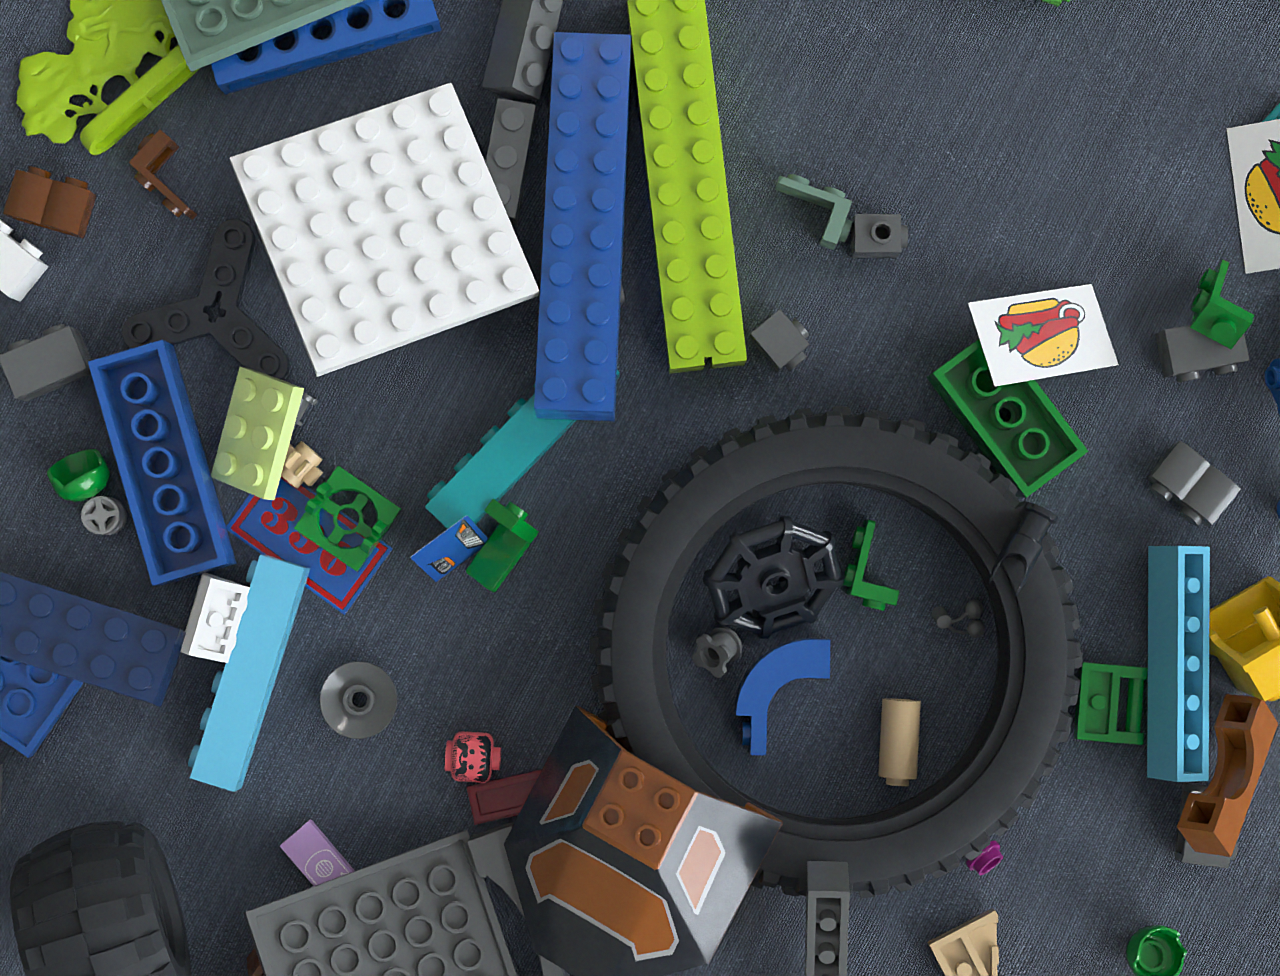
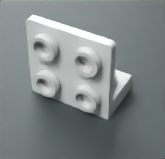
[180,573,250,663]

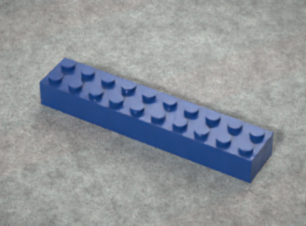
[534,32,632,421]

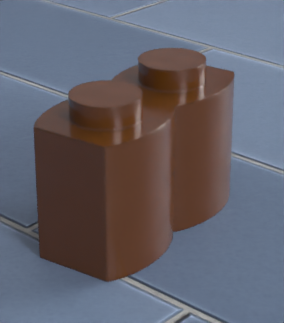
[3,166,97,239]

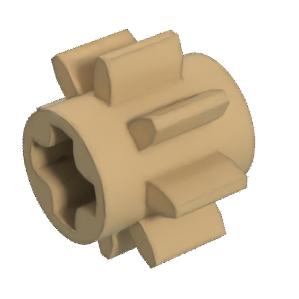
[281,441,323,489]

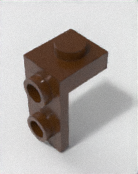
[129,129,197,220]

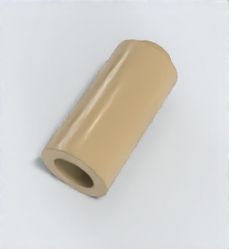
[878,698,921,786]

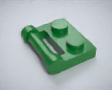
[1074,662,1148,745]

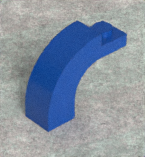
[734,638,830,755]

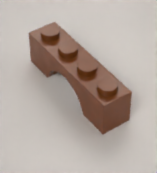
[1177,694,1278,857]

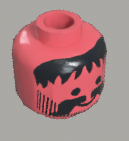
[445,731,501,783]

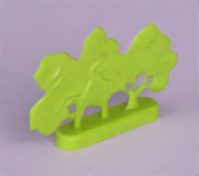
[16,0,200,155]

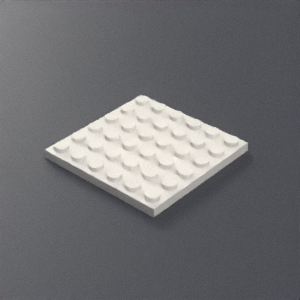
[230,83,540,377]

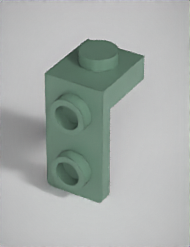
[775,174,853,250]

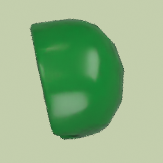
[47,449,110,501]
[1126,924,1187,976]

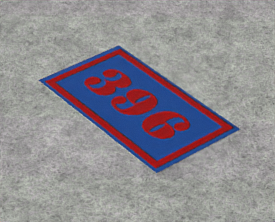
[226,476,393,615]

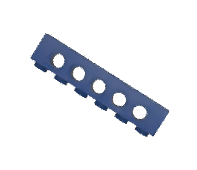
[211,0,442,95]

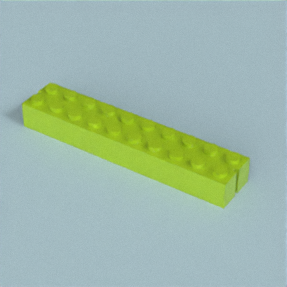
[626,0,747,374]

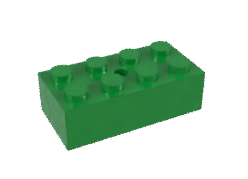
[926,339,1089,499]

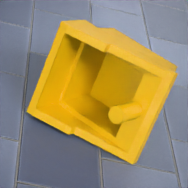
[1209,576,1280,701]

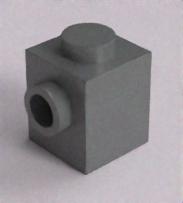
[851,214,908,258]
[749,309,810,372]

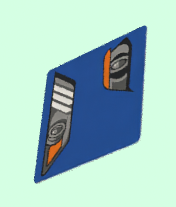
[411,516,488,582]

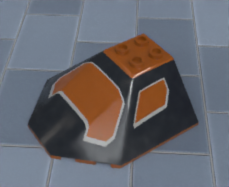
[504,705,783,976]

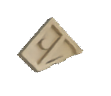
[927,908,999,976]

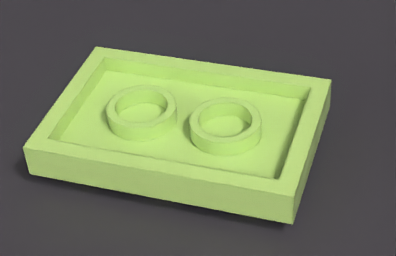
[211,367,304,500]

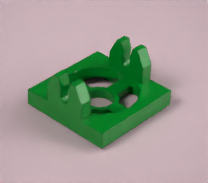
[294,466,402,572]

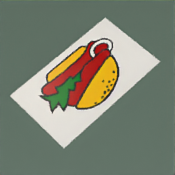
[1227,119,1280,274]
[968,284,1118,386]

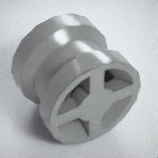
[81,496,127,535]

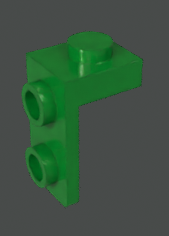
[1190,259,1254,349]
[466,499,539,592]
[843,520,899,611]

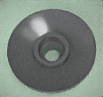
[320,661,397,739]

